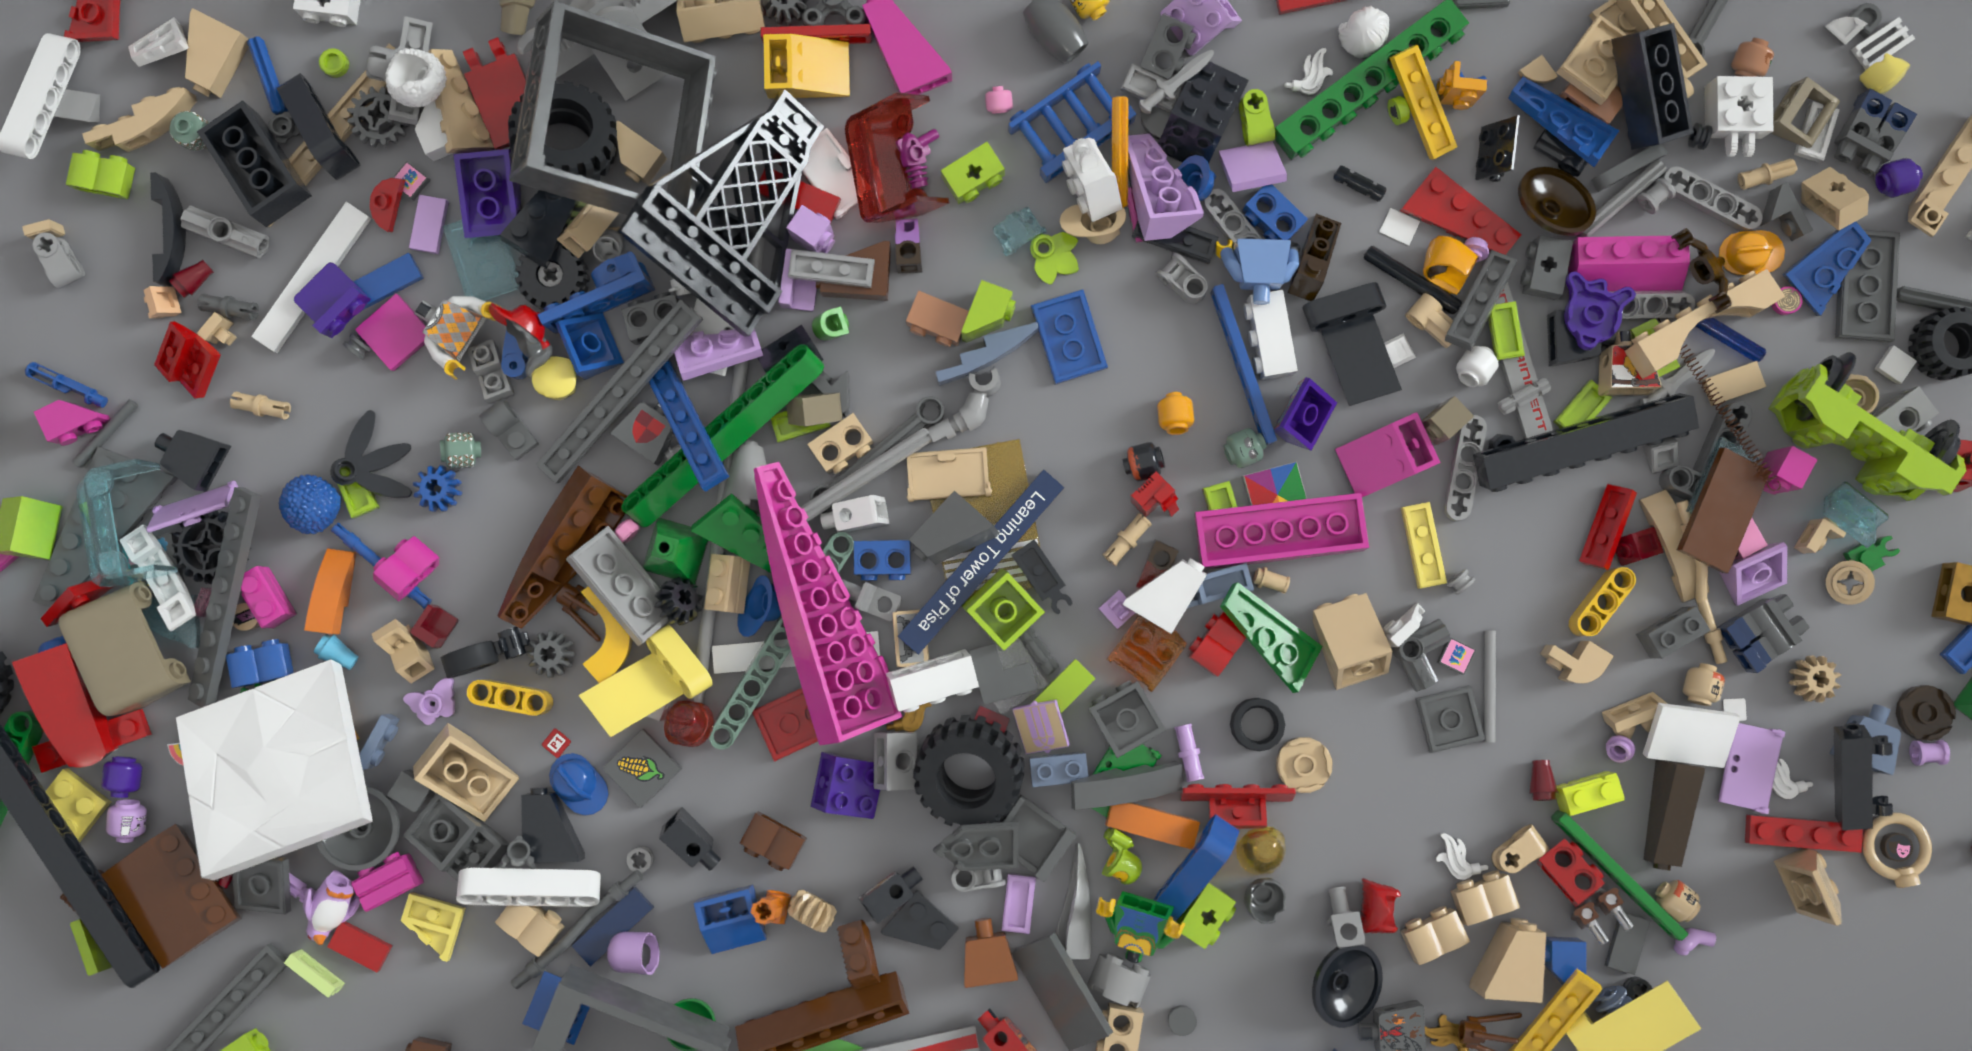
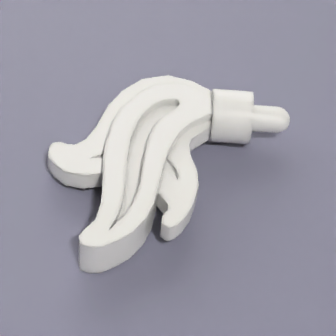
[1284,48,1333,95]
[1772,758,1813,799]
[1436,833,1488,880]

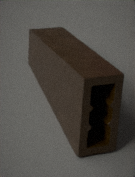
[1643,760,1705,871]

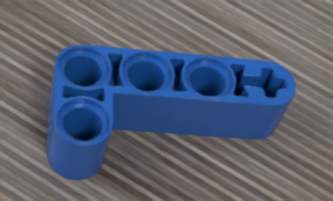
[1153,814,1240,921]

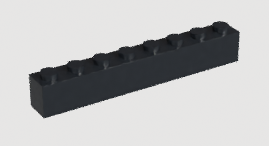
[1473,393,1699,492]

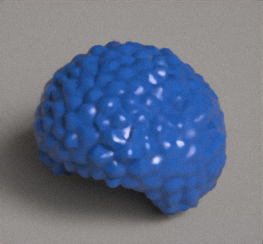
[278,474,341,534]

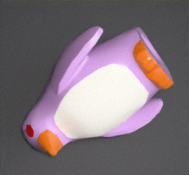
[303,870,360,945]

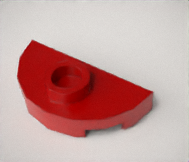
[369,178,406,232]

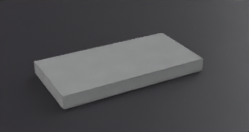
[566,526,668,646]

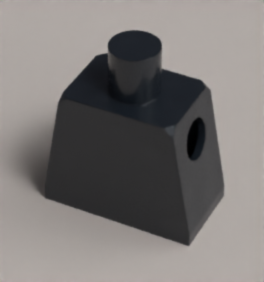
[1547,310,1616,367]
[154,430,231,492]
[659,807,721,871]

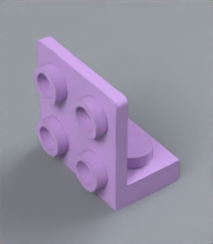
[1160,0,1242,55]

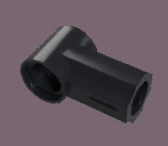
[1533,129,1588,177]

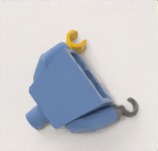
[1216,239,1301,305]

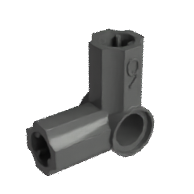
[1391,619,1451,692]

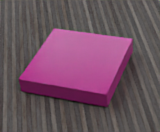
[355,293,426,372]

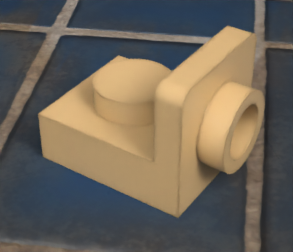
[1794,517,1846,554]

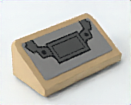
[892,610,929,667]

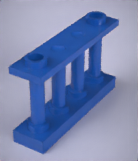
[1008,61,1136,183]

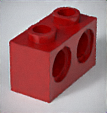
[1537,839,1605,908]

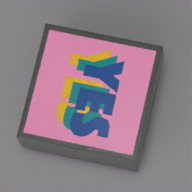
[393,161,430,201]
[1437,637,1476,675]

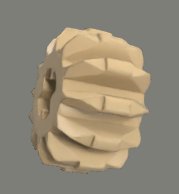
[1788,655,1842,703]
[787,890,837,933]

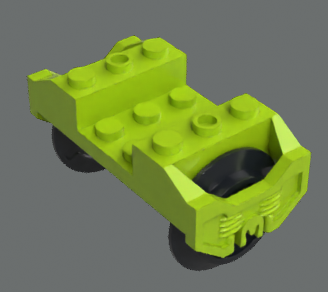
[1768,352,1966,501]

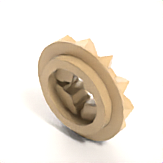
[1825,560,1875,605]

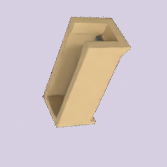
[557,204,619,258]

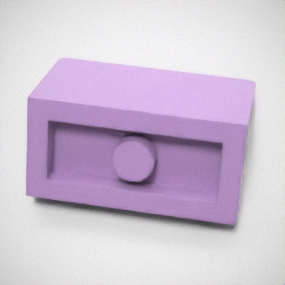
[778,248,817,312]

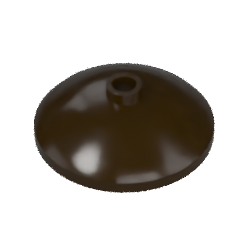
[1518,167,1596,236]

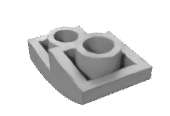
[467,339,514,404]

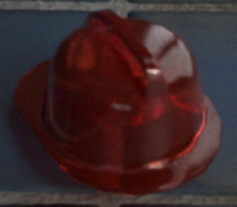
[664,700,714,747]

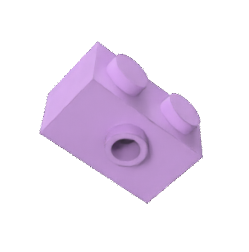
[786,205,835,253]

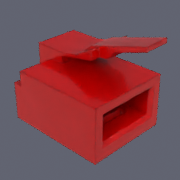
[1131,471,1179,517]

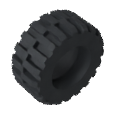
[508,81,617,181]
[913,715,1025,826]

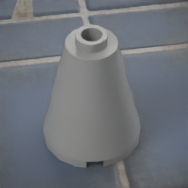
[721,441,767,518]

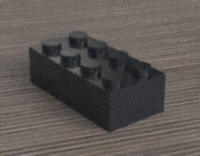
[1611,23,1694,150]
[197,100,312,227]

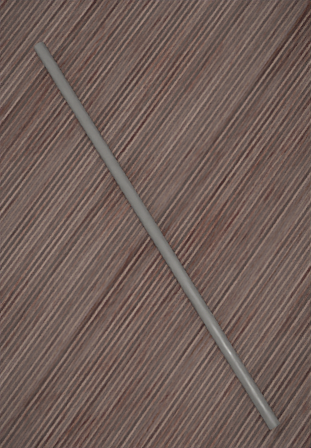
[688,200,765,720]

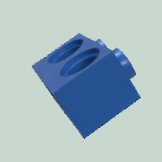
[1242,184,1308,240]
[854,540,911,581]

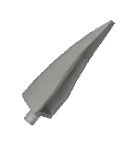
[1056,843,1091,962]

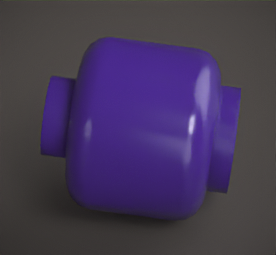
[1875,158,1923,198]
[101,756,143,798]

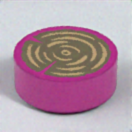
[1771,286,1802,315]

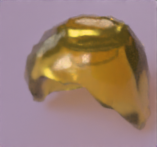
[1236,826,1286,876]

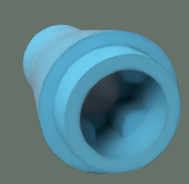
[313,634,359,670]

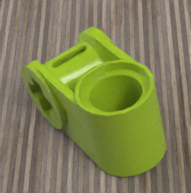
[1238,89,1275,146]

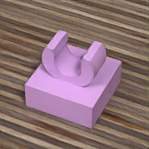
[1098,590,1136,629]

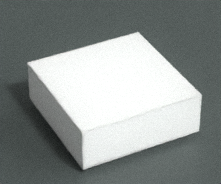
[1874,345,1917,385]

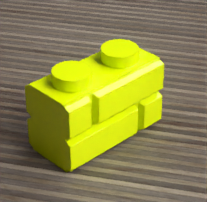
[1556,771,1625,816]

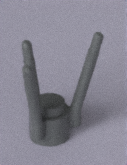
[497,835,536,869]

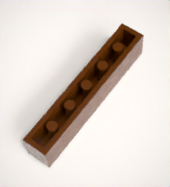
[735,971,910,1051]

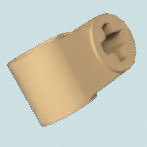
[1491,824,1549,873]

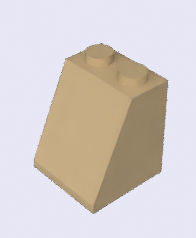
[1313,593,1392,690]
[1469,918,1546,1003]

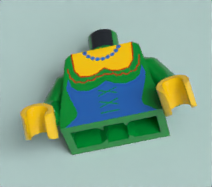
[1096,891,1185,963]

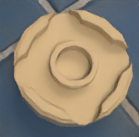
[1276,737,1332,793]

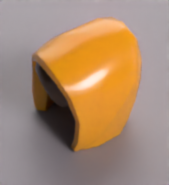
[1423,236,1478,295]

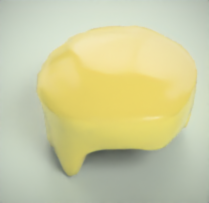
[1859,53,1910,94]
[532,356,577,400]

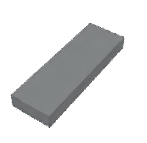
[788,249,875,288]

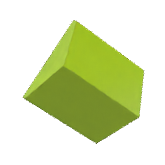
[0,496,63,560]

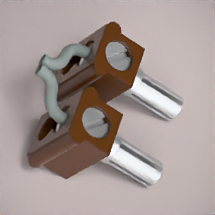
[1571,886,1633,945]

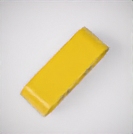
[1568,567,1636,636]
[467,679,553,716]

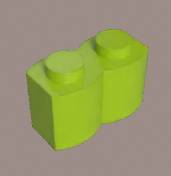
[65,150,135,200]

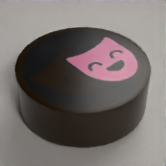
[1880,832,1913,862]

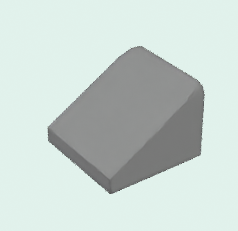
[1644,436,1679,473]

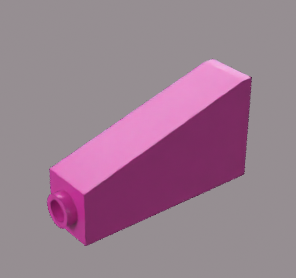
[862,0,953,102]

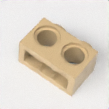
[807,413,873,474]
[1096,1002,1144,1051]

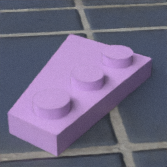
[674,329,763,381]

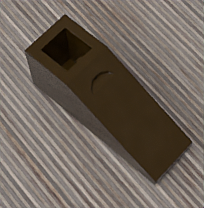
[1287,214,1342,301]

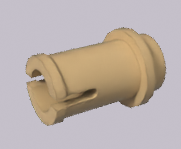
[1253,567,1290,594]

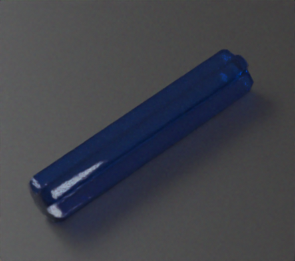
[1695,317,1767,362]

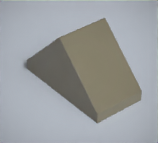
[786,392,843,426]

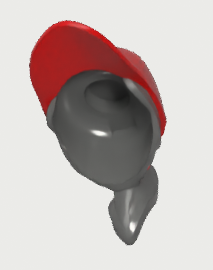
[489,303,553,377]

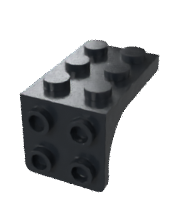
[1158,61,1249,164]

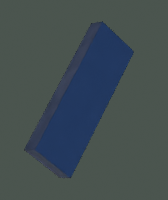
[572,887,654,967]

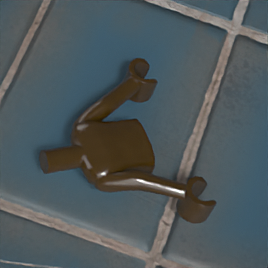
[1671,228,1732,313]

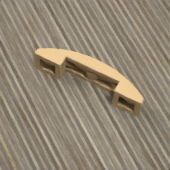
[1639,490,1709,602]

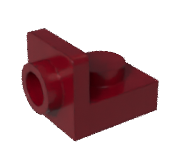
[1616,527,1664,566]

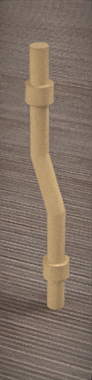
[1676,500,1727,664]

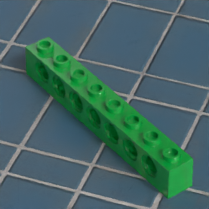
[1275,0,1469,160]

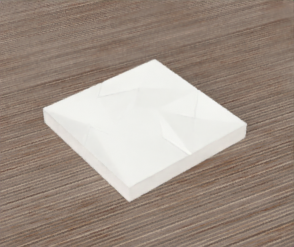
[176,659,373,880]

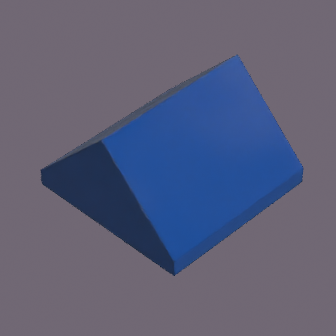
[555,313,624,380]

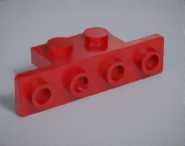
[1181,784,1296,829]

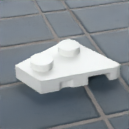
[1382,603,1425,647]

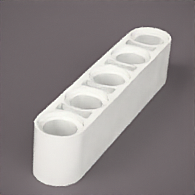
[0,33,80,159]
[456,868,601,907]

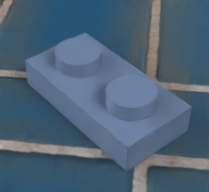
[359,714,400,770]

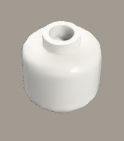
[1456,346,1498,387]

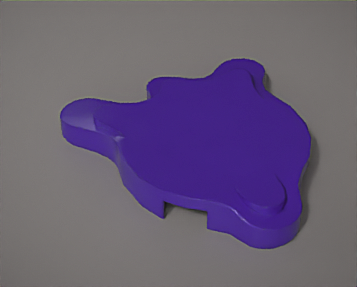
[1564,272,1636,350]

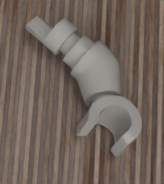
[927,366,1001,442]

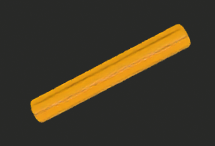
[1112,96,1128,207]

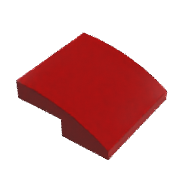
[154,321,221,398]

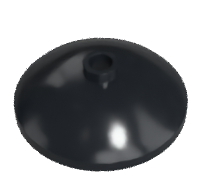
[1312,945,1383,1028]

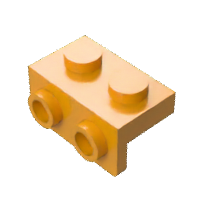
[1436,61,1487,110]

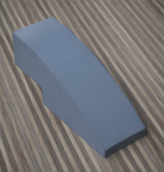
[1187,563,1254,608]

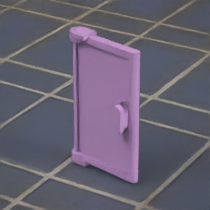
[147,480,238,533]
[1718,723,1785,814]

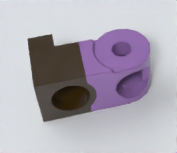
[895,219,922,273]

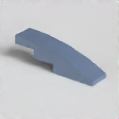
[936,322,1039,386]

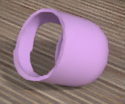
[607,932,660,975]

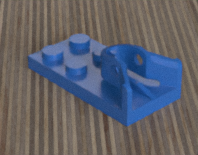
[538,251,655,334]

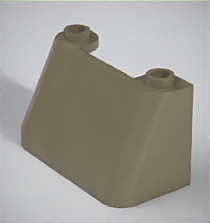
[58,581,191,716]

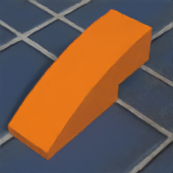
[304,548,356,634]
[1105,803,1200,849]

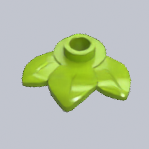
[1030,232,1079,285]

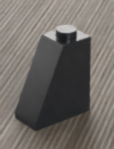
[521,787,585,863]

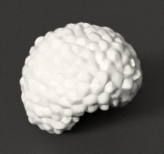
[385,48,447,107]

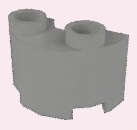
[1087,953,1151,1008]

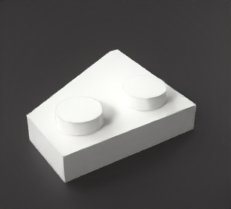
[128,17,189,67]

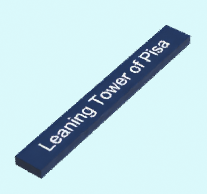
[897,470,1065,655]

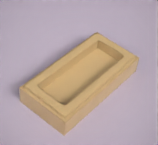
[1701,361,1766,406]

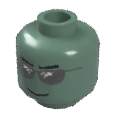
[1223,428,1267,468]

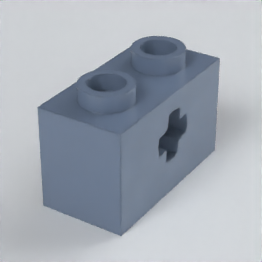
[1029,751,1088,787]

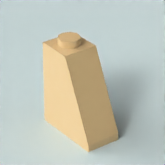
[185,8,249,98]

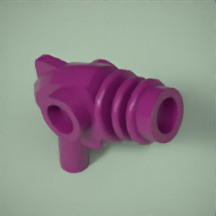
[896,129,939,189]

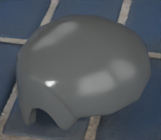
[1244,877,1286,924]

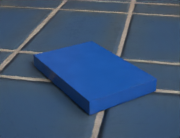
[1031,289,1108,385]

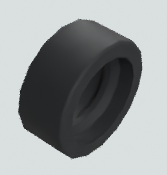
[441,641,499,678]
[1230,697,1286,752]

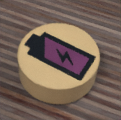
[233,603,259,631]

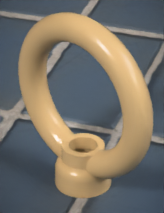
[1862,812,1932,888]

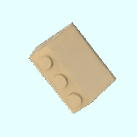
[676,0,765,43]

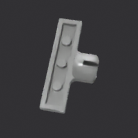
[366,16,433,125]

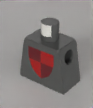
[610,402,675,466]

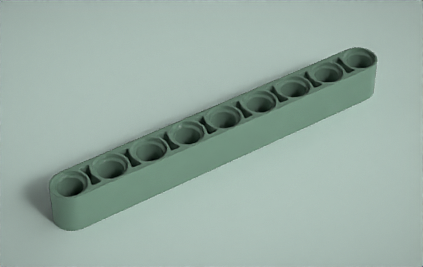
[709,532,854,750]

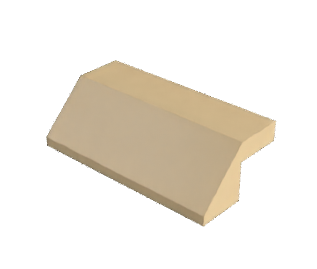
[1589,0,1708,79]

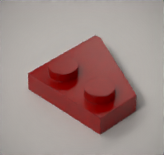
[40,574,118,627]

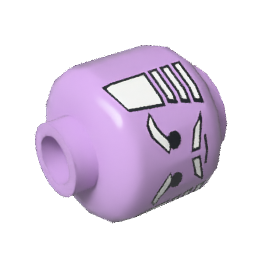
[106,799,147,843]

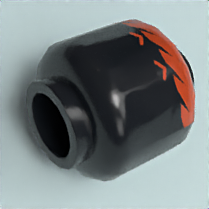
[1122,442,1165,481]

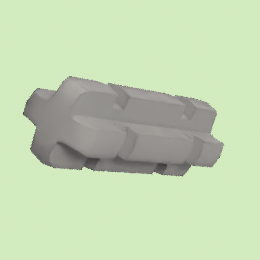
[1497,378,1551,415]

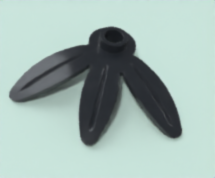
[330,410,412,498]

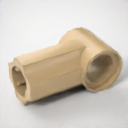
[1405,293,1453,348]

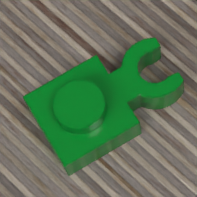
[1843,536,1900,572]

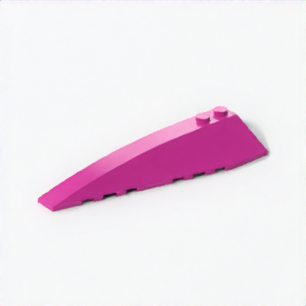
[753,462,902,746]

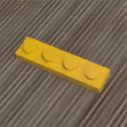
[1390,45,1457,159]
[1509,969,1602,1051]

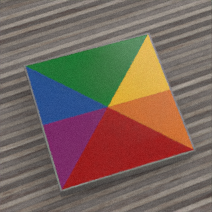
[1242,461,1307,506]

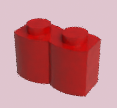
[1188,612,1246,677]

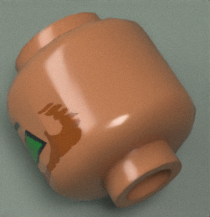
[1731,38,1774,77]

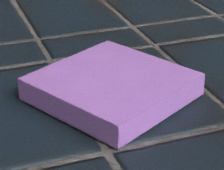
[1219,141,1287,192]

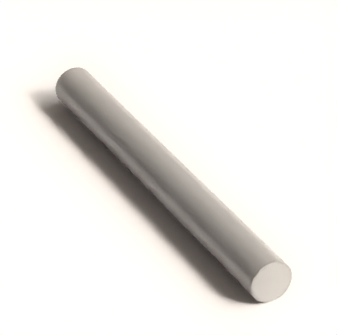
[1484,631,1496,742]

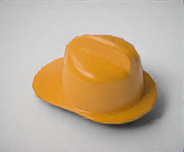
[1719,230,1785,275]

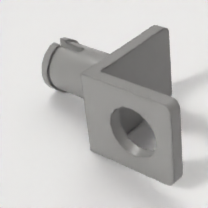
[842,579,902,622]
[1327,887,1365,948]

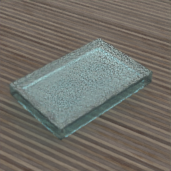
[443,220,520,301]

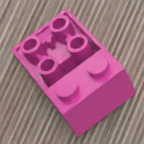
[1334,412,1441,497]

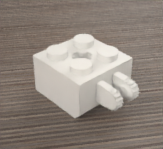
[1704,76,1773,157]
[1062,138,1123,222]

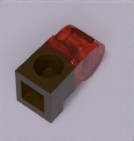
[1136,539,1179,589]

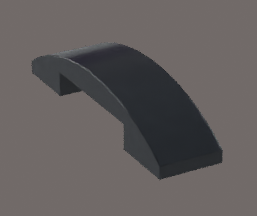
[150,172,186,287]

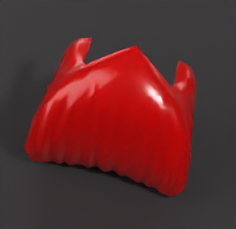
[1360,878,1401,934]

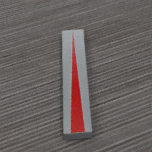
[855,1025,980,1051]

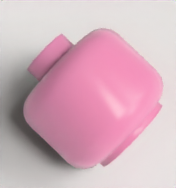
[985,86,1013,114]

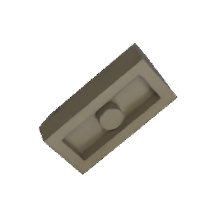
[1771,77,1840,148]

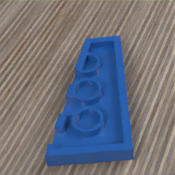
[1508,77,1619,167]

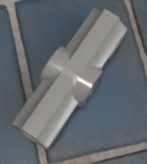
[180,205,269,258]

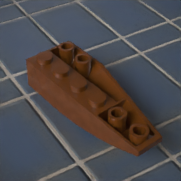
[497,466,627,629]

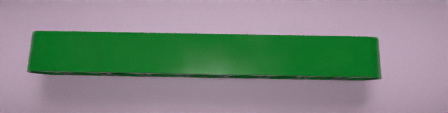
[621,344,824,528]

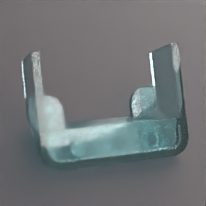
[76,459,178,587]

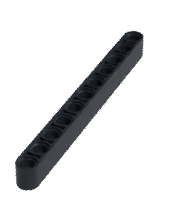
[0,724,160,988]

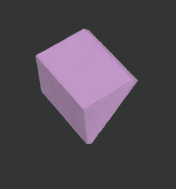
[1720,542,1787,606]

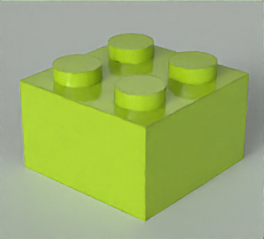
[961,568,1045,651]

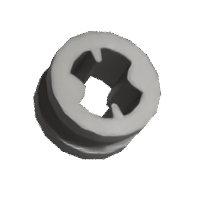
[1447,568,1476,595]
[626,846,654,873]

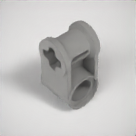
[32,232,85,289]
[1155,252,1208,304]
[951,867,1006,892]

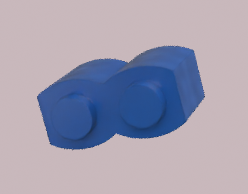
[226,639,294,688]

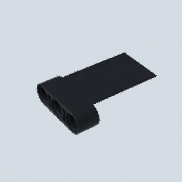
[1302,282,1402,406]

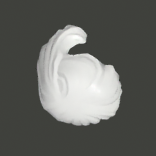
[1338,6,1389,59]

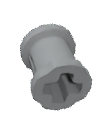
[1637,178,1676,214]

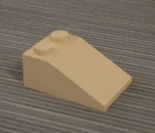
[413,723,519,822]
[1774,848,1842,926]

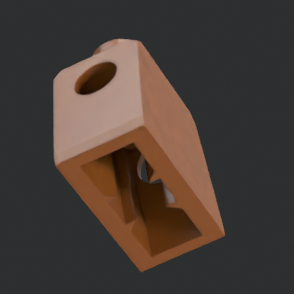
[964,918,1018,988]

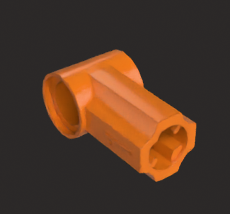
[751,890,791,925]

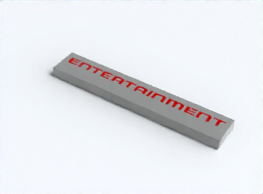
[1487,282,1553,439]

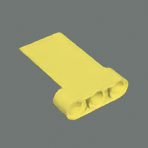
[579,625,713,738]
[1566,980,1701,1051]

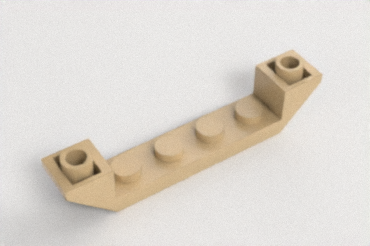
[1908,115,1972,237]

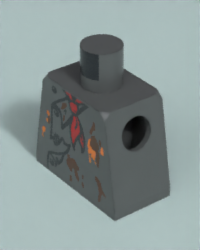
[1358,1000,1426,1051]

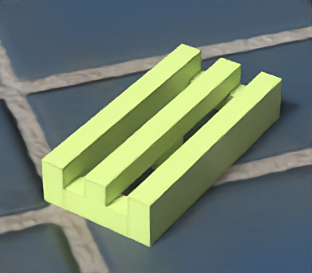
[284,949,345,998]

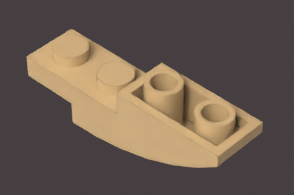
[82,87,197,152]

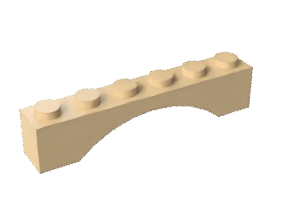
[1625,269,1785,379]

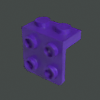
[294,262,371,338]

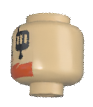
[1683,663,1725,706]
[1655,880,1701,922]

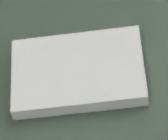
[1643,703,1741,768]

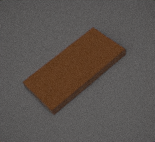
[1677,447,1771,574]

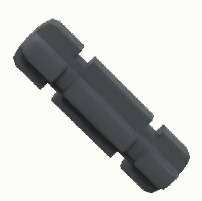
[1019,626,1059,675]

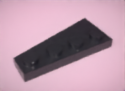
[500,190,579,269]

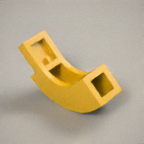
[581,587,633,683]

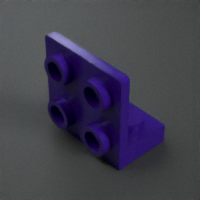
[810,752,880,819]

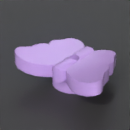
[403,677,455,725]

